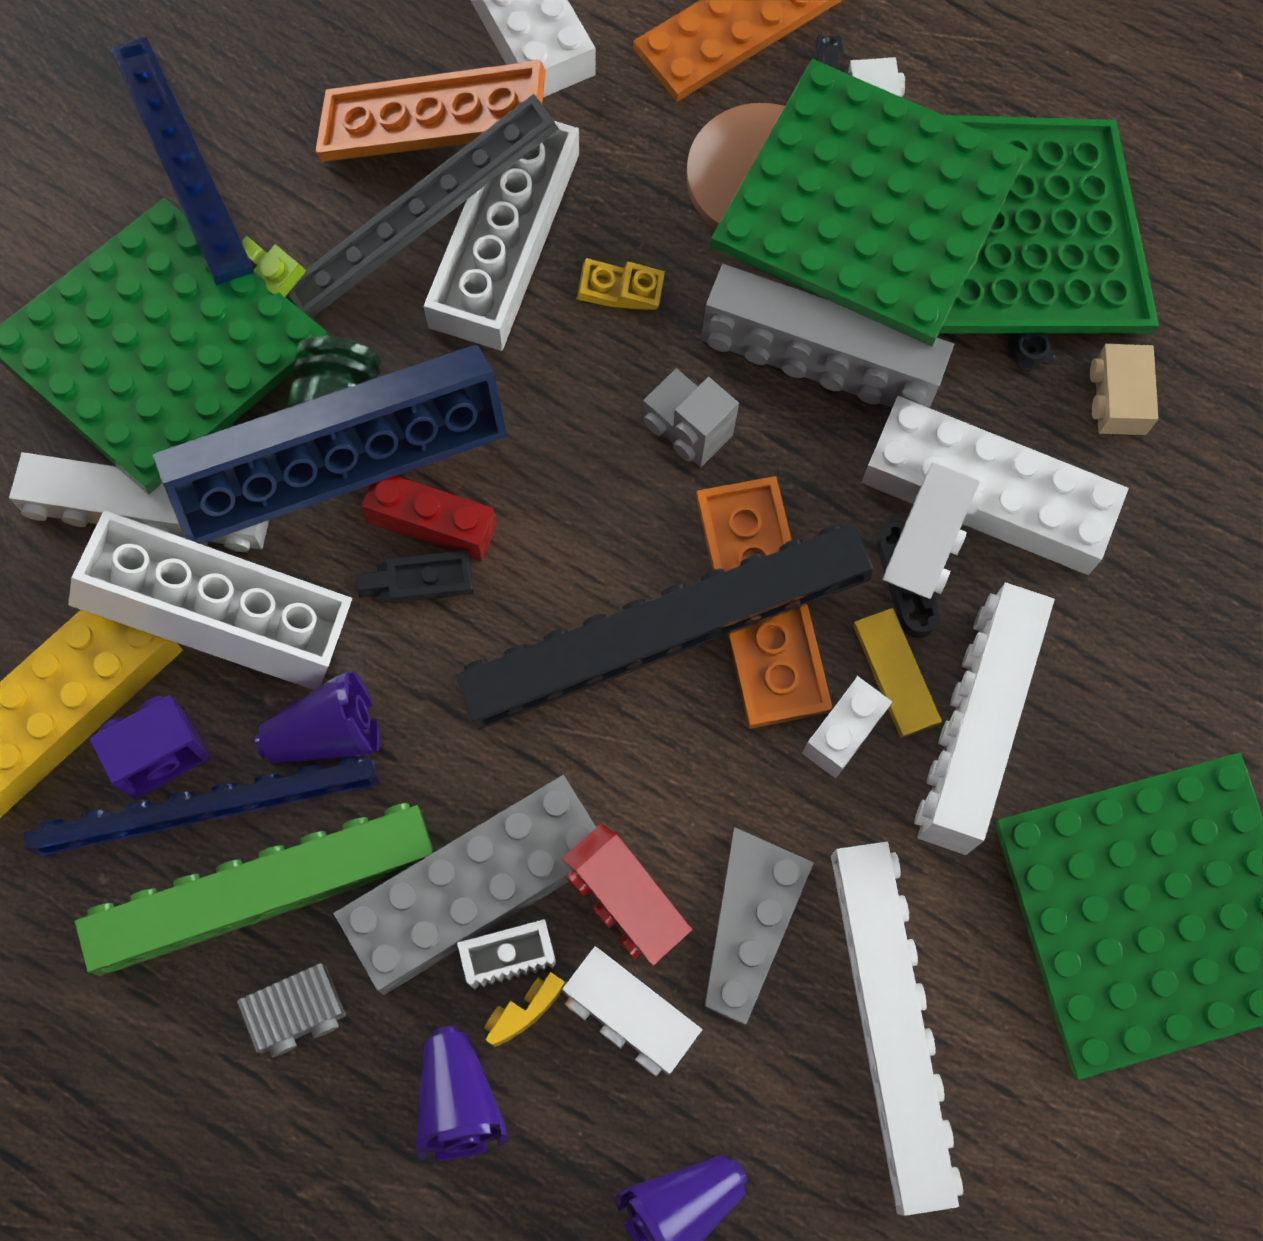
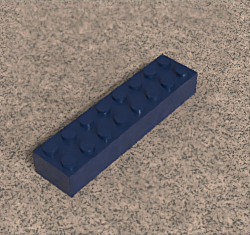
[153,344,507,544]

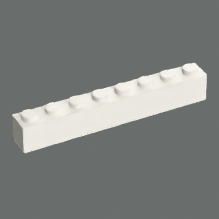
[831,841,963,1216]

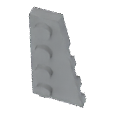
[704,827,814,1026]

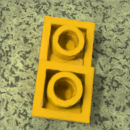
[576,258,665,310]
[484,972,566,1047]

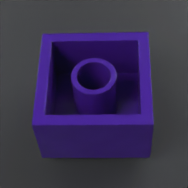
[89,695,212,800]

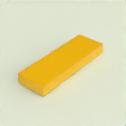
[853,608,942,739]

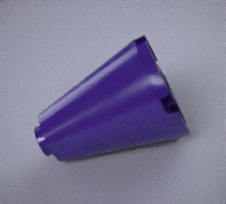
[255,672,381,764]
[416,1026,509,1161]
[615,1155,747,1241]

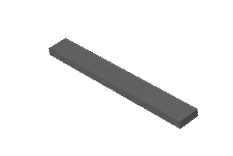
[287,94,559,319]

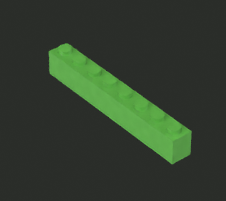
[75,803,434,976]

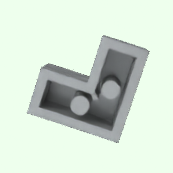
[642,368,739,468]

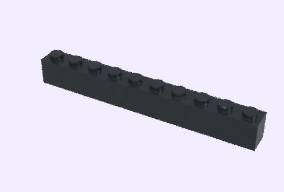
[456,523,873,730]

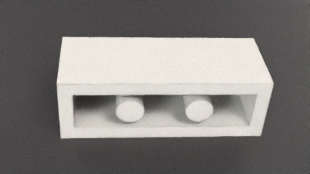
[882,461,983,599]
[562,946,703,1077]

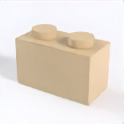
[1090,344,1158,435]

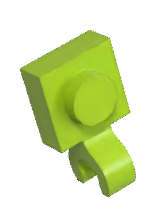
[237,236,307,297]

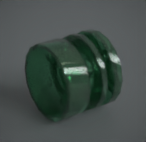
[286,336,382,409]

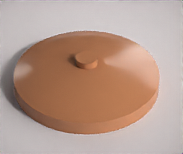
[686,103,785,230]

